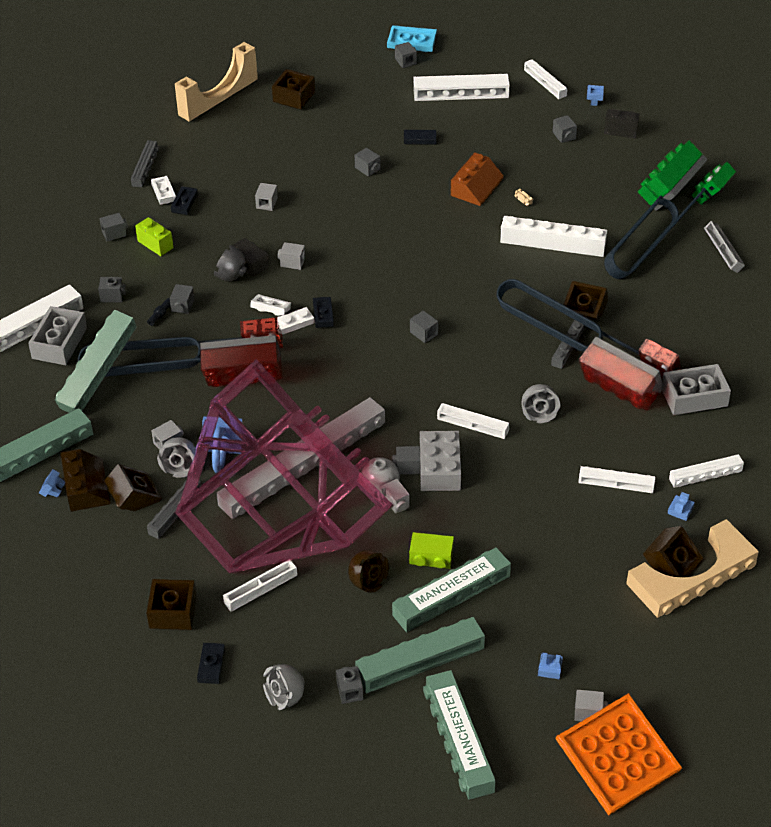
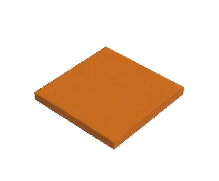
[555,693,682,815]

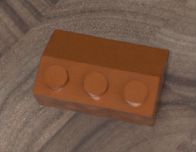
[451,153,504,206]

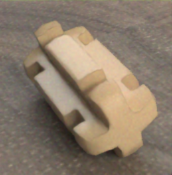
[515,189,533,206]

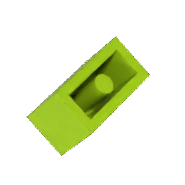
[135,217,174,256]
[409,532,454,569]

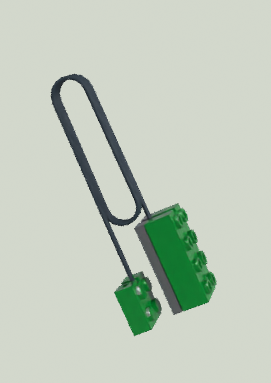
[604,140,736,279]

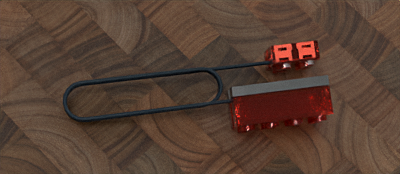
[496,279,682,411]
[78,317,283,387]

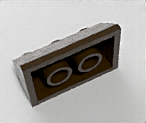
[61,449,110,512]

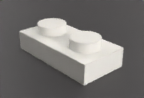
[151,176,176,205]
[251,294,291,316]
[274,307,315,335]

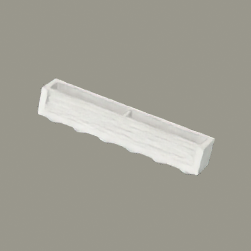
[524,59,567,99]
[437,403,509,439]
[669,454,744,488]
[579,466,655,493]
[223,559,297,612]

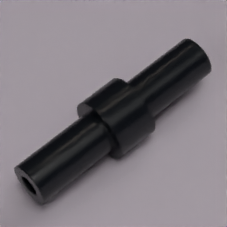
[147,298,170,326]

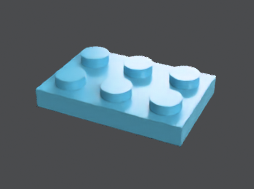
[387,26,437,52]

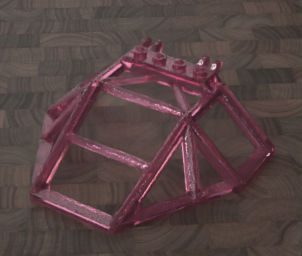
[175,359,393,574]

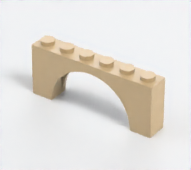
[175,42,258,121]
[626,519,759,618]

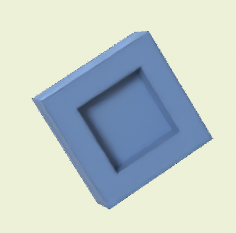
[587,85,604,106]
[39,469,65,497]
[668,492,695,521]
[538,653,563,679]

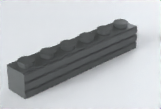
[131,140,159,187]
[551,320,587,369]
[147,477,202,539]

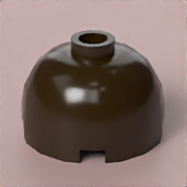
[348,550,389,593]

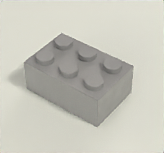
[28,306,87,365]
[662,364,731,415]
[420,431,461,491]

